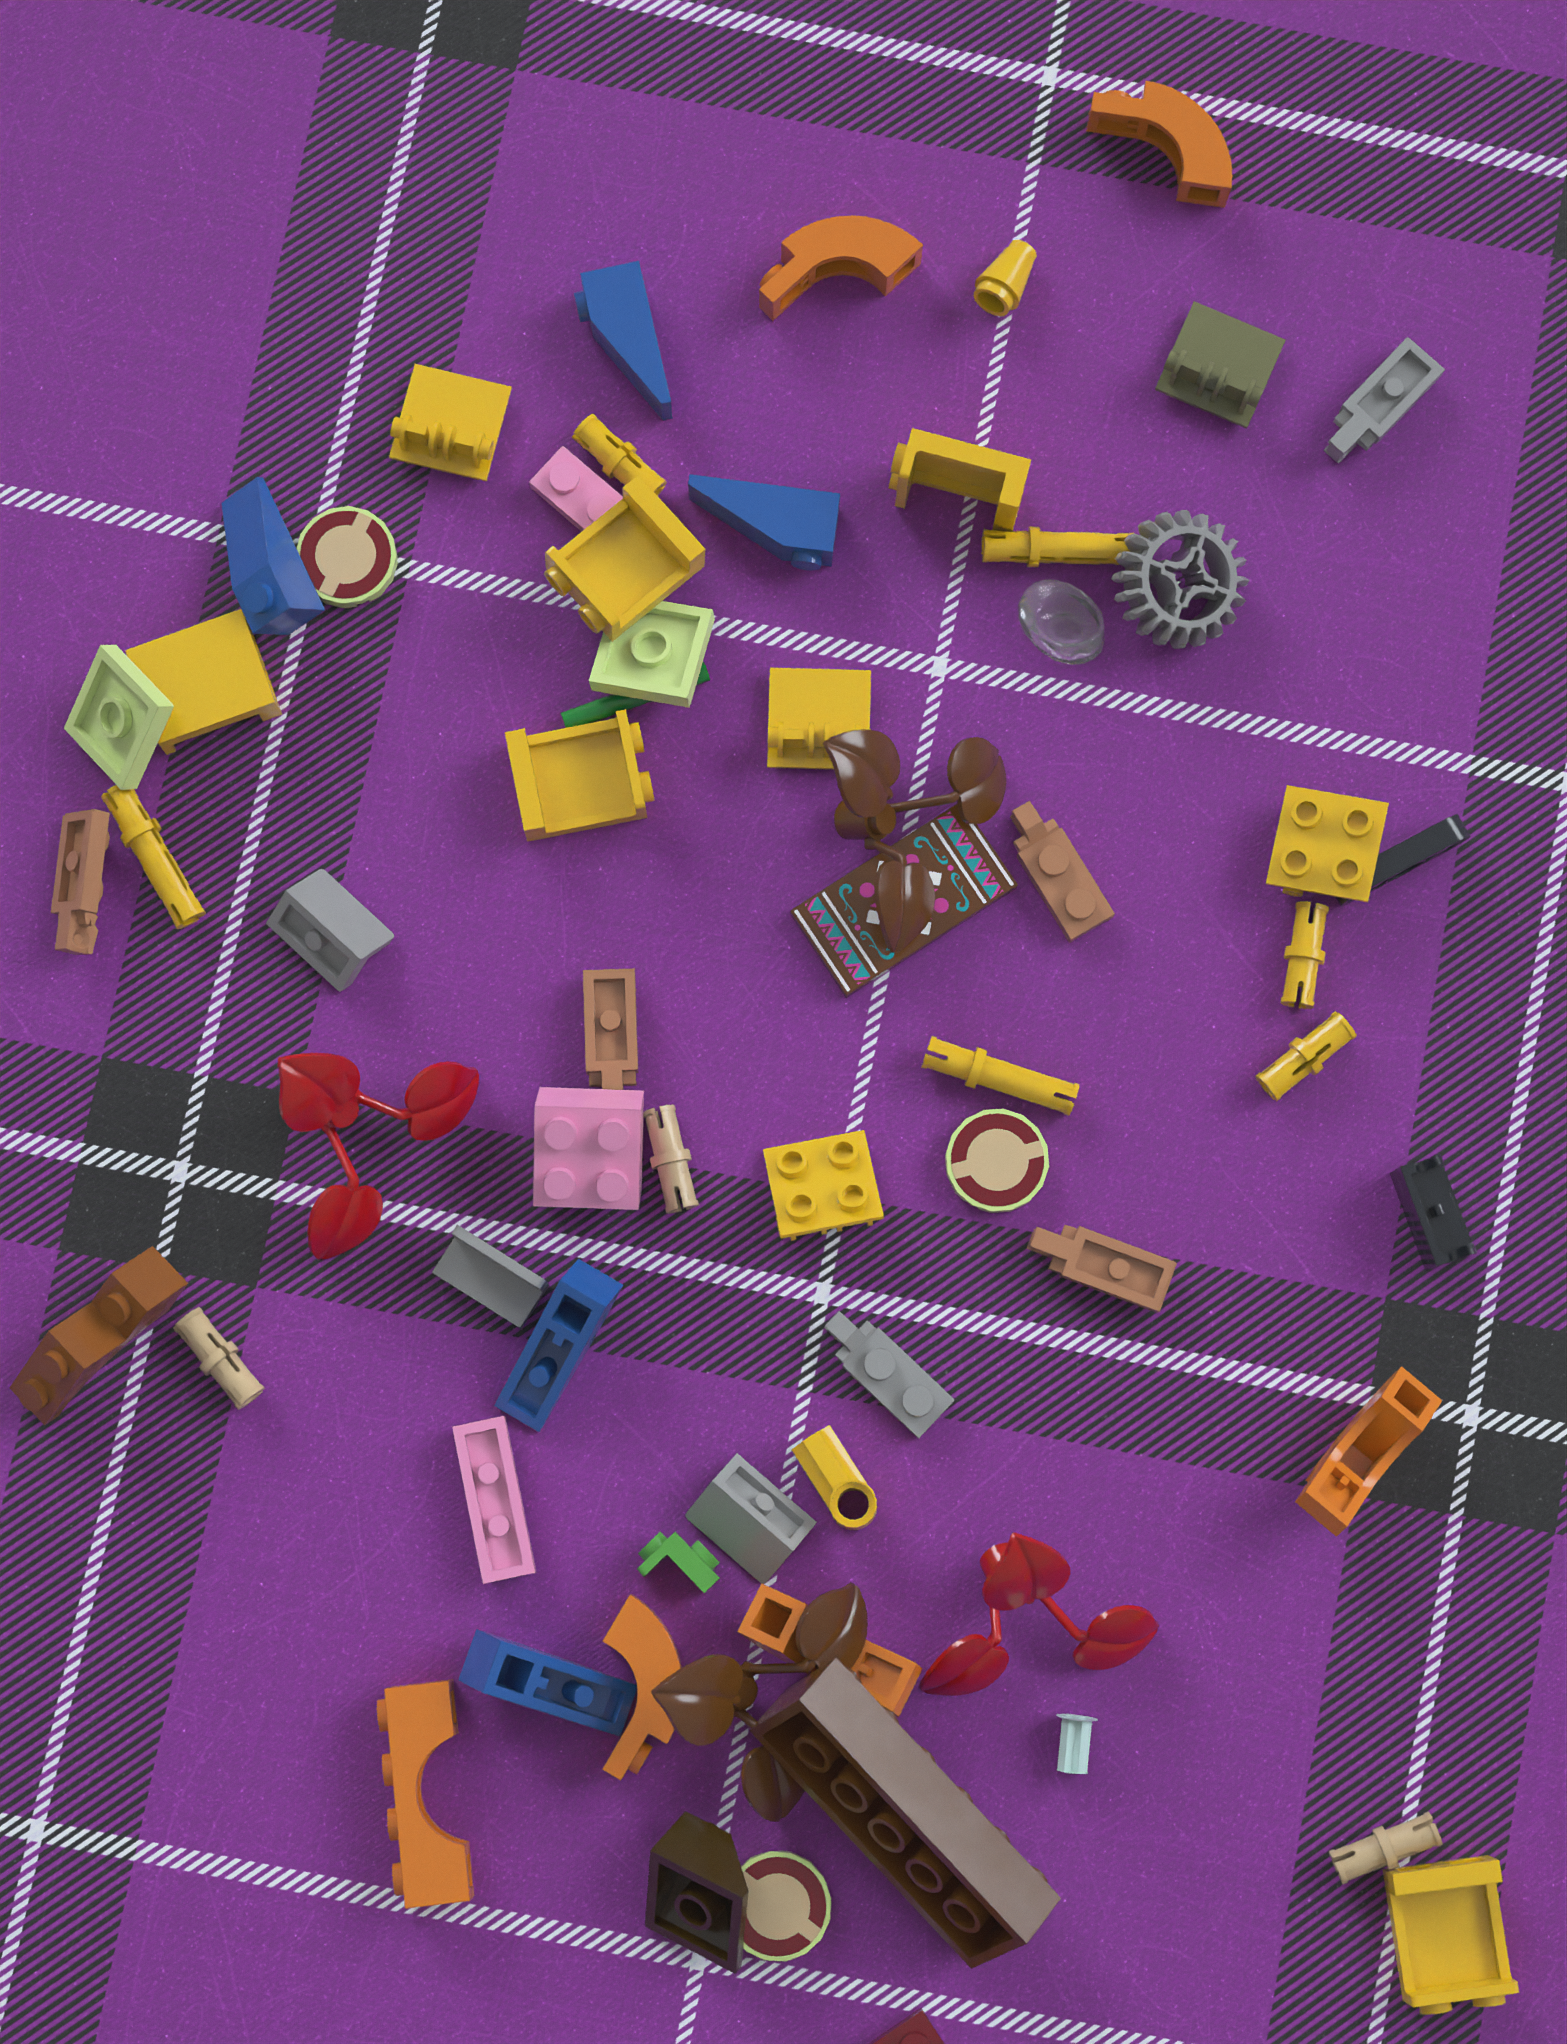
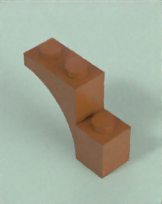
[9,1246,188,1425]

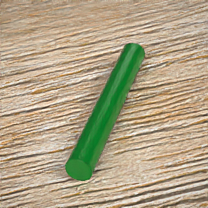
[561,661,710,728]

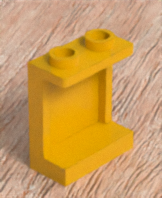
[889,428,1031,531]
[544,475,706,642]
[125,609,282,755]
[505,709,655,842]
[1383,1855,1519,2014]

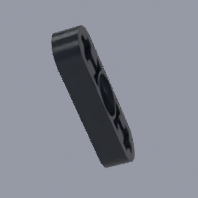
[1336,814,1471,907]

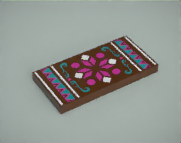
[790,804,1018,998]

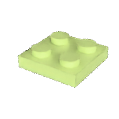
[589,601,715,708]
[64,645,174,790]

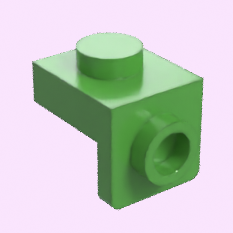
[637,1532,720,1593]

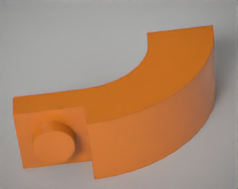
[1086,81,1232,208]
[759,216,923,321]
[1295,1366,1442,1537]
[737,1583,923,1717]
[602,1594,682,1780]

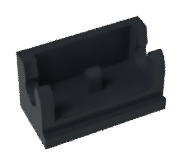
[1390,1154,1477,1271]

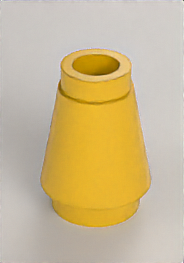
[973,240,1037,316]

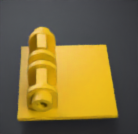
[389,364,512,482]
[767,668,871,769]
[1266,785,1389,903]
[763,1130,884,1241]

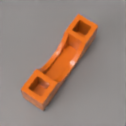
[377,1679,475,1909]

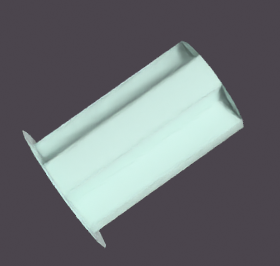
[1056,1714,1098,1774]

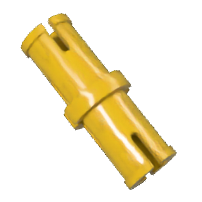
[572,414,667,496]
[1280,901,1329,1009]
[1255,1011,1357,1102]

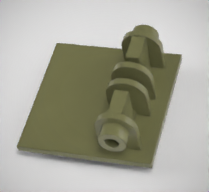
[1155,301,1286,429]

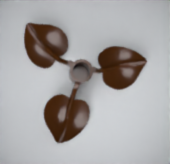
[823,729,1006,953]
[651,1582,868,1822]

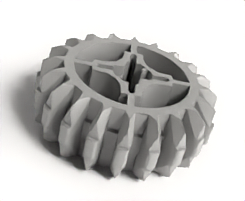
[1111,510,1250,649]

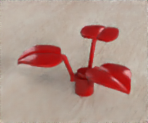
[277,1053,479,1260]
[919,1532,1160,1696]

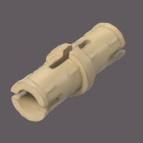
[643,1104,699,1214]
[173,1307,265,1410]
[1329,1812,1443,1884]

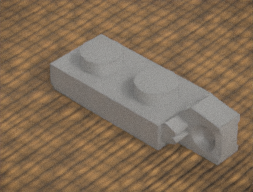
[1324,337,1445,464]
[824,1311,955,1439]

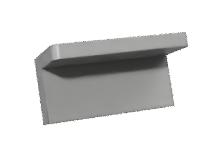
[266,869,394,992]
[432,1225,549,1329]
[685,1453,817,1584]

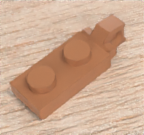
[1010,801,1115,943]
[51,809,110,955]
[583,968,638,1090]
[1027,1225,1177,1313]

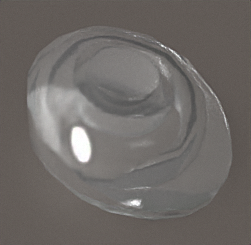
[1018,579,1105,665]

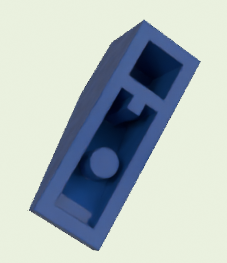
[574,261,673,421]
[688,474,840,571]
[222,477,325,635]
[494,1259,623,1432]
[458,1629,637,1736]

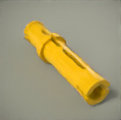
[981,527,1134,567]
[101,785,206,929]
[921,1036,1079,1116]

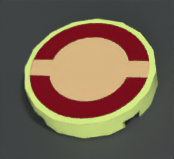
[296,506,398,608]
[945,1109,1049,1213]
[741,1851,831,1961]

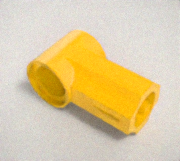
[791,1425,877,1530]

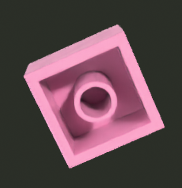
[533,1087,644,1210]

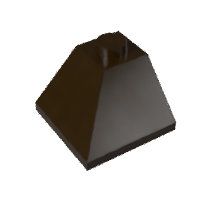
[645,1811,749,1974]

